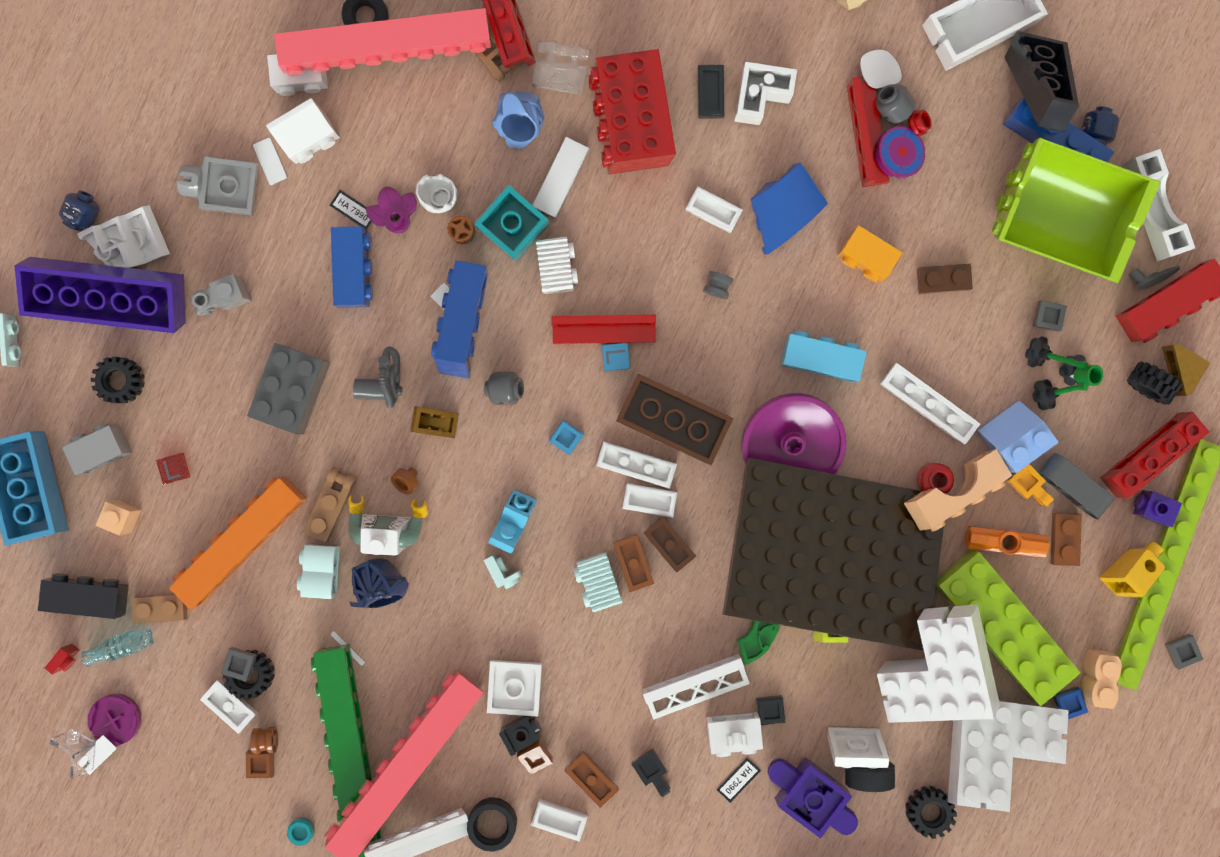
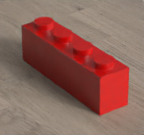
[1115,258,1220,343]

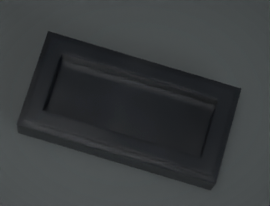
[698,65,725,119]

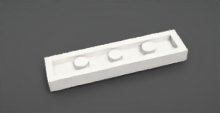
[880,363,980,445]

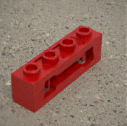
[1100,412,1210,499]

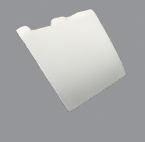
[77,205,170,268]

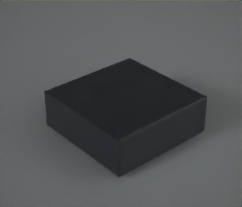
[756,695,786,725]

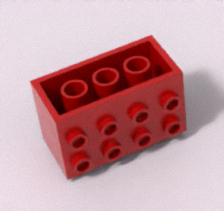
[588,49,676,175]

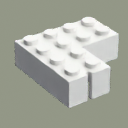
[922,0,1048,71]
[877,604,1000,723]
[948,701,1068,812]

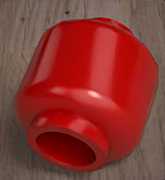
[916,463,954,494]

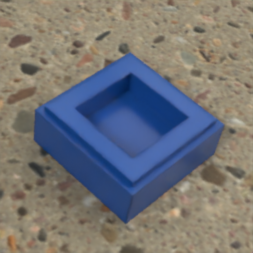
[1053,686,1088,719]

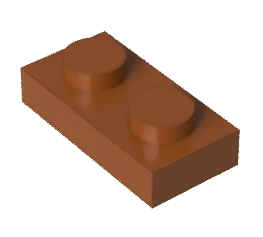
[1051,513,1082,566]
[613,534,654,592]
[564,751,619,808]

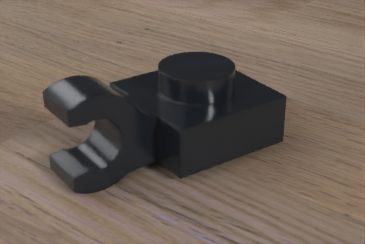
[631,748,671,797]

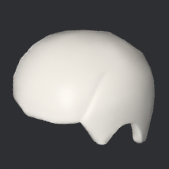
[416,174,458,214]

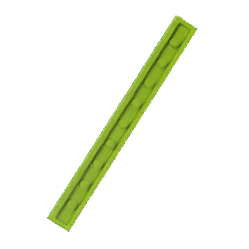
[1116,439,1220,691]

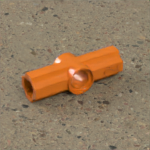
[965,526,1050,558]

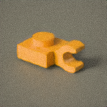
[1006,464,1054,507]

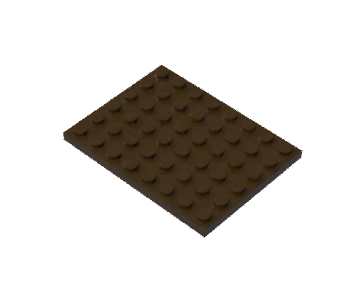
[722,458,944,651]

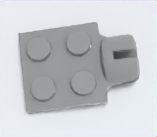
[177,156,259,216]

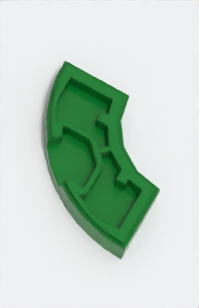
[736,620,780,665]

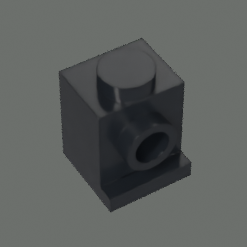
[499,716,542,756]

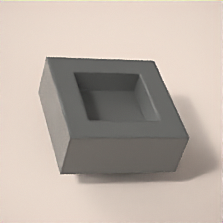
[1033,300,1067,332]
[1165,634,1203,669]
[221,647,257,682]

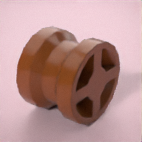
[447,216,475,244]
[250,727,278,754]

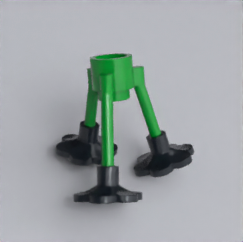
[1025,336,1103,411]

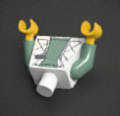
[348,496,428,555]

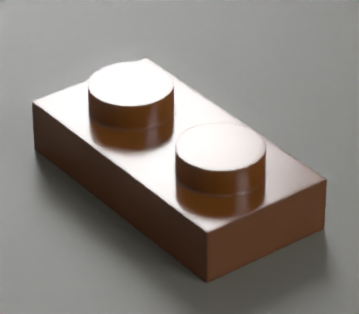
[917,263,973,294]
[643,516,696,573]

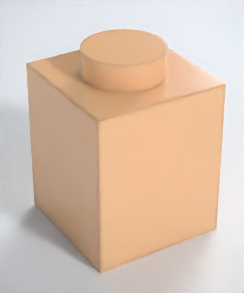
[96,500,141,536]

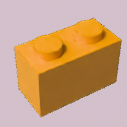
[837,225,903,283]

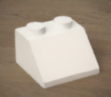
[266,98,340,164]

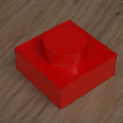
[44,644,79,674]

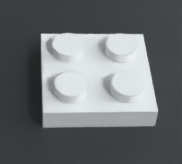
[487,660,542,717]
[827,727,889,769]

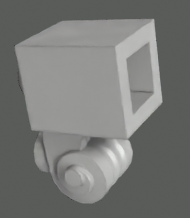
[190,274,252,316]

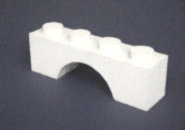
[1122,149,1195,261]

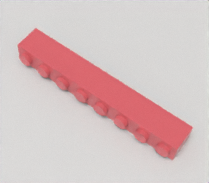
[274,8,491,75]
[324,670,483,857]

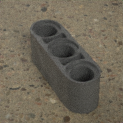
[1039,453,1115,520]

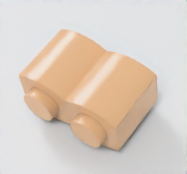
[1081,649,1121,709]

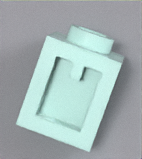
[483,554,522,589]

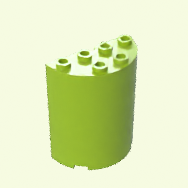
[991,138,1161,283]

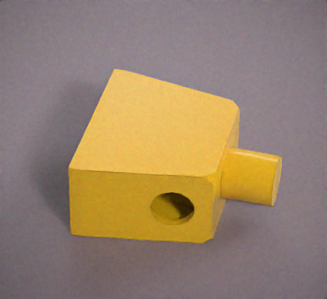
[1099,541,1165,597]

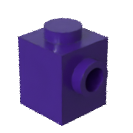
[1133,490,1182,527]

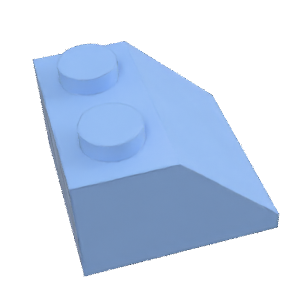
[977,400,1059,473]

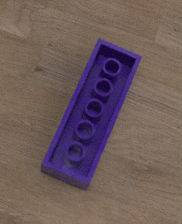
[14,257,186,333]

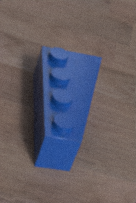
[431,260,488,379]

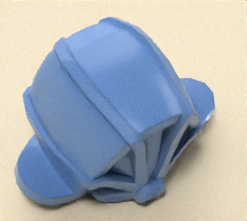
[492,92,545,149]

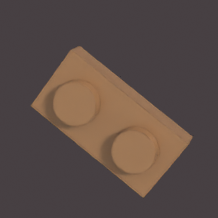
[131,594,188,624]

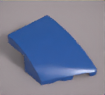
[751,162,828,255]

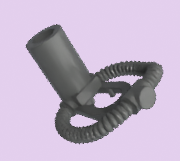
[353,346,403,408]

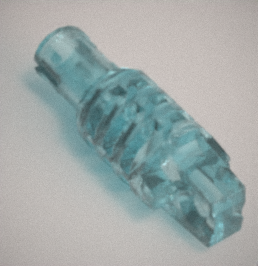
[81,628,154,667]

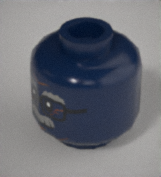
[1081,106,1120,146]
[59,190,99,231]

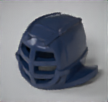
[350,558,409,608]

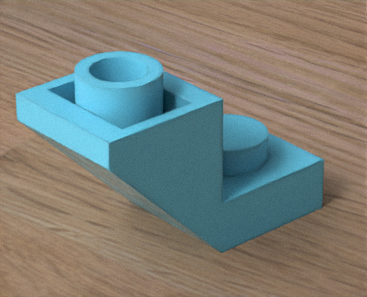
[488,490,537,554]

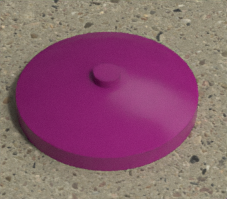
[741,393,847,474]

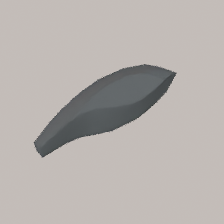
[1129,266,1180,289]

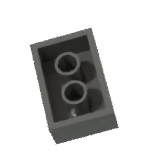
[247,343,330,434]

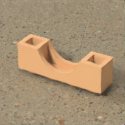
[904,449,1012,532]

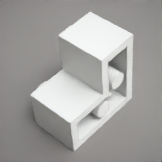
[734,62,797,125]

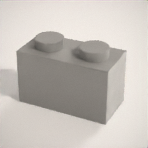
[62,423,132,475]

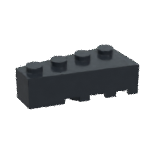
[1004,31,1079,132]

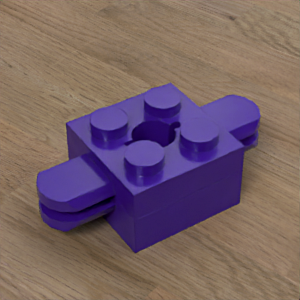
[767,757,858,839]

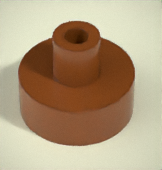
[391,467,418,494]

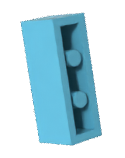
[780,331,867,383]

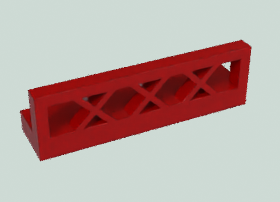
[482,0,536,68]
[847,77,890,188]
[551,315,656,344]

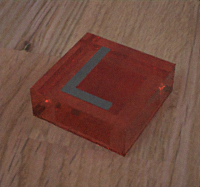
[156,453,191,485]

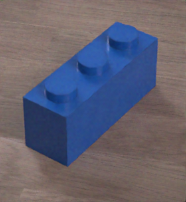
[331,226,373,308]

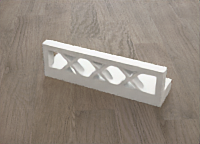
[643,654,750,720]
[363,808,468,857]

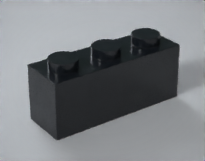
[38,573,128,619]

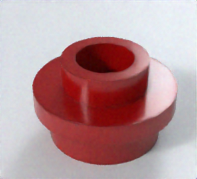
[908,110,932,136]

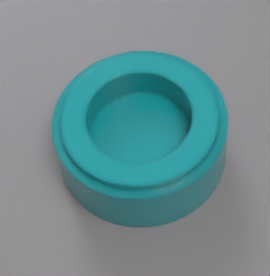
[287,817,315,846]

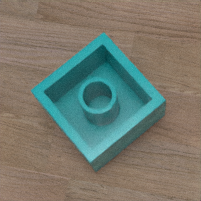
[474,185,550,262]

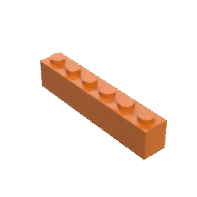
[169,477,307,610]

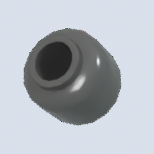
[876,84,915,124]
[484,371,524,405]

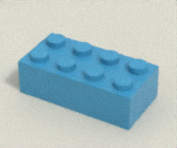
[0,431,69,546]

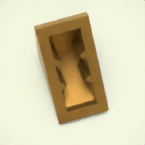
[1162,344,1210,396]
[410,406,459,439]

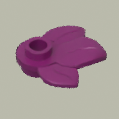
[366,186,417,233]

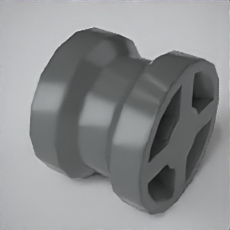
[703,271,734,299]

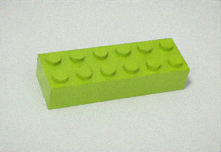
[936,549,1081,707]

